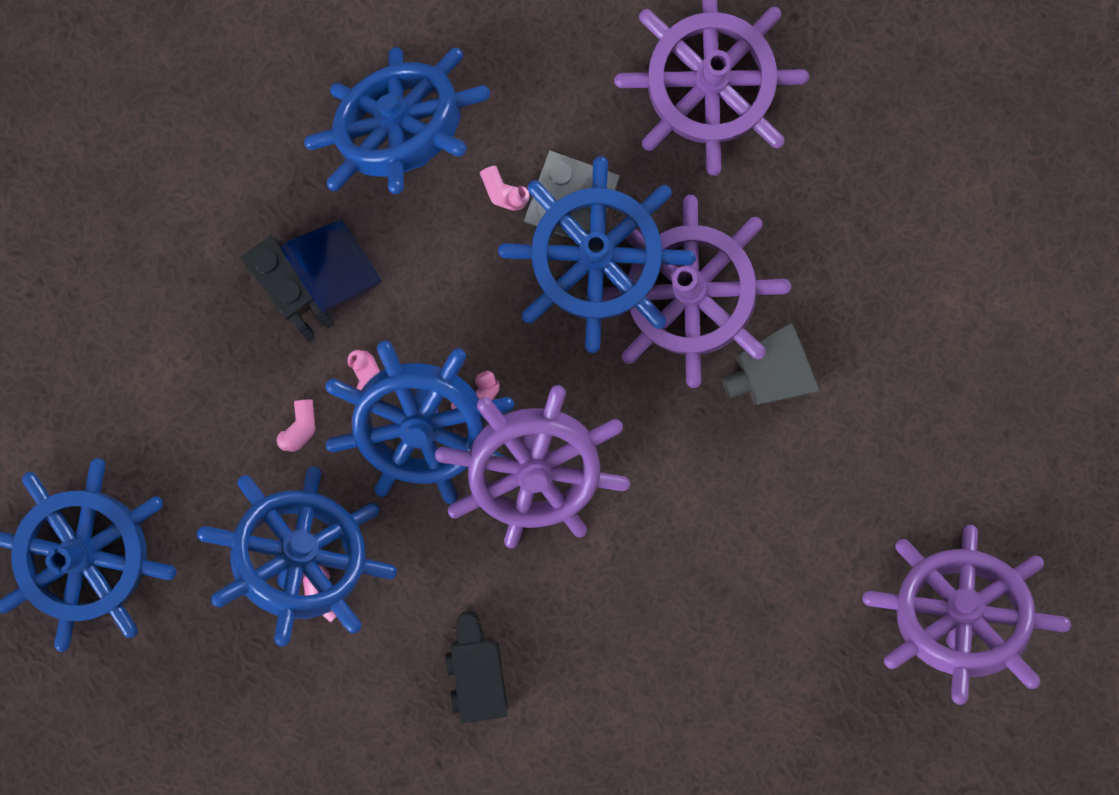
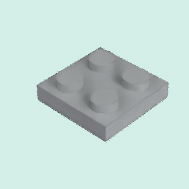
[524,150,620,239]

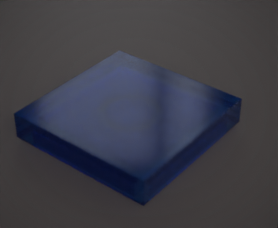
[280,219,382,312]

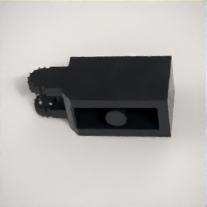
[240,235,335,343]
[445,610,508,724]

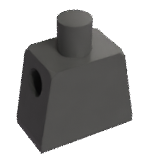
[722,323,819,405]

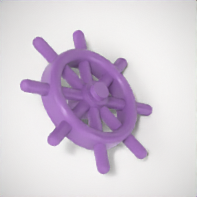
[614,0,809,176]
[602,195,791,388]
[435,385,630,548]
[862,525,1071,705]

